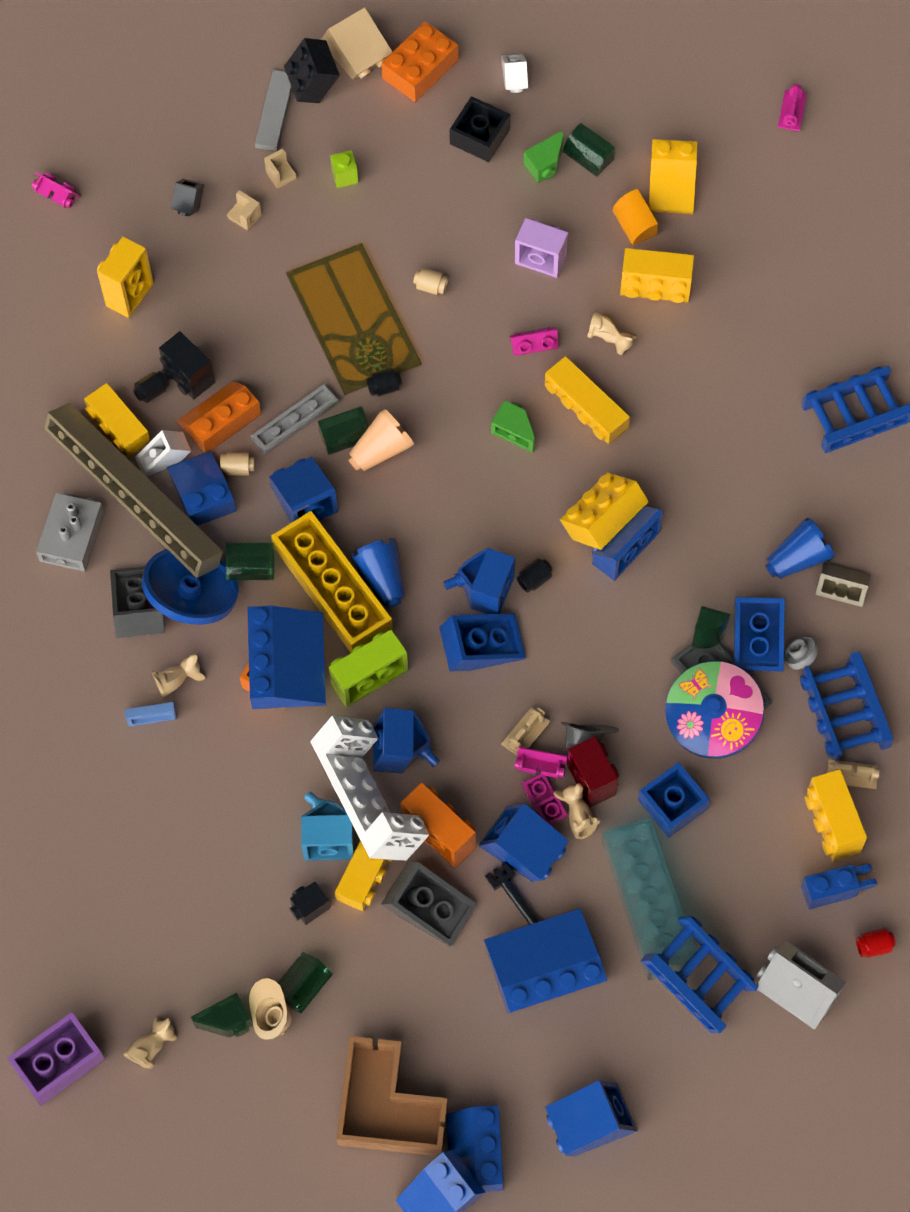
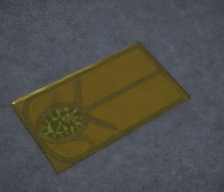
[286,243,421,395]

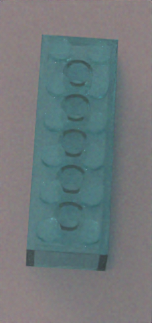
[601,818,696,980]

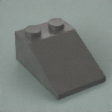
[110,567,165,638]
[381,862,476,946]

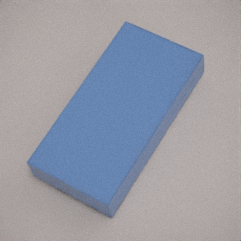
[124,702,177,727]

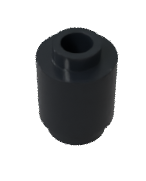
[366,368,402,397]
[133,371,169,403]
[516,558,553,593]

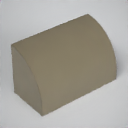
[815,562,871,607]

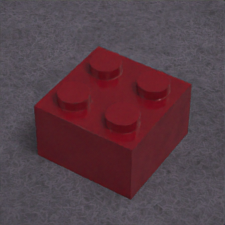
[567,737,620,808]

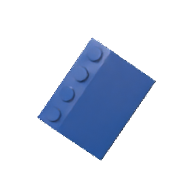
[248,606,326,709]
[484,909,608,1014]

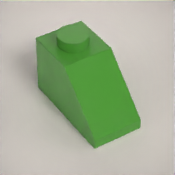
[523,131,564,183]
[491,400,535,453]

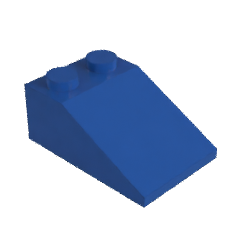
[167,451,236,526]
[734,597,785,672]
[439,613,526,672]
[396,1150,486,1212]

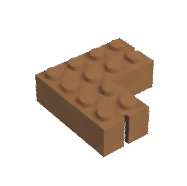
[337,1036,448,1156]

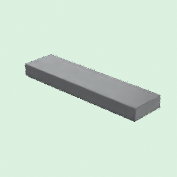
[255,70,292,151]
[250,383,339,455]

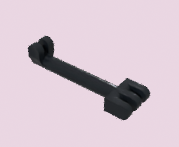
[485,862,539,925]

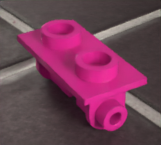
[778,84,807,132]
[32,172,80,208]
[510,326,559,356]
[514,747,567,779]

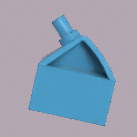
[301,791,354,861]

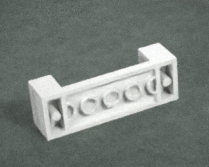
[310,715,429,861]

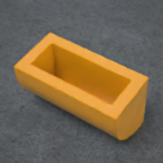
[612,188,658,246]

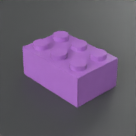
[7,1012,105,1106]

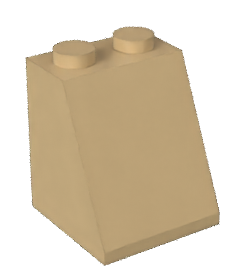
[321,7,392,80]

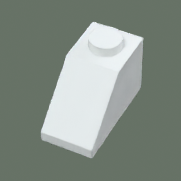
[501,54,528,93]
[135,430,191,477]

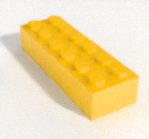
[271,511,393,653]

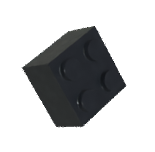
[284,38,340,103]
[450,96,511,162]
[159,331,215,399]

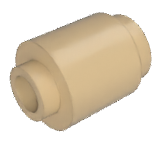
[413,267,449,295]
[220,452,255,476]

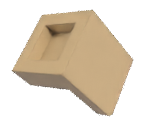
[264,149,297,189]
[227,190,262,230]

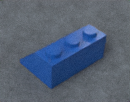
[592,506,663,581]
[447,1105,503,1192]

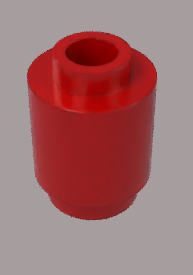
[856,928,896,958]

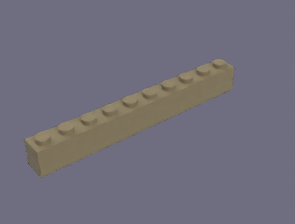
[44,403,223,578]

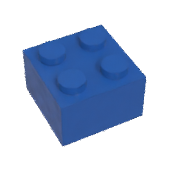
[638,762,710,838]

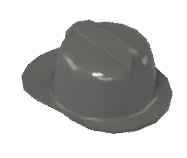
[561,722,619,749]

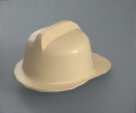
[249,978,292,1040]

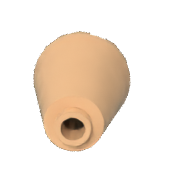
[348,409,414,472]

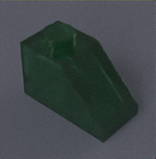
[191,993,253,1038]

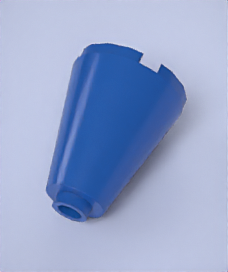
[765,518,835,579]
[351,538,405,608]

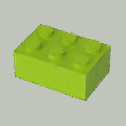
[329,630,408,708]

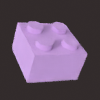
[515,218,568,278]

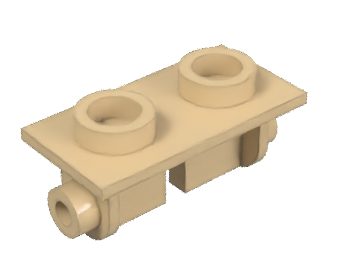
[501,708,551,756]
[827,759,879,789]

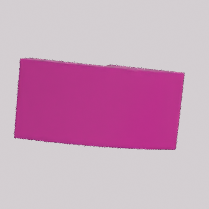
[521,774,568,825]

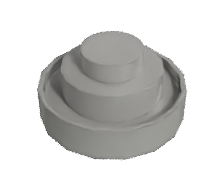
[784,637,819,670]

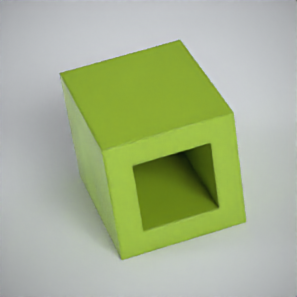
[330,150,358,188]

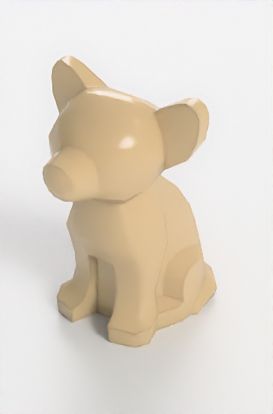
[587,311,637,355]
[152,654,205,698]
[554,783,600,839]
[123,1017,177,1069]

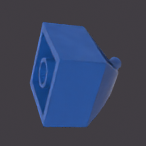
[443,548,515,614]
[372,708,440,774]

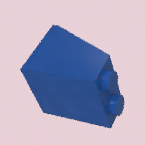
[269,457,338,523]
[478,803,569,882]
[545,1080,637,1157]

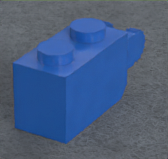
[801,864,878,910]

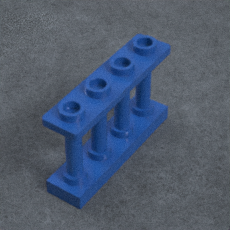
[802,366,910,454]
[800,651,894,761]
[641,916,758,1033]

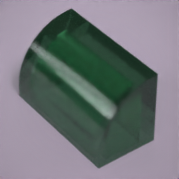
[563,123,615,177]
[318,406,369,455]
[224,543,274,580]
[692,606,730,649]
[278,952,333,1014]

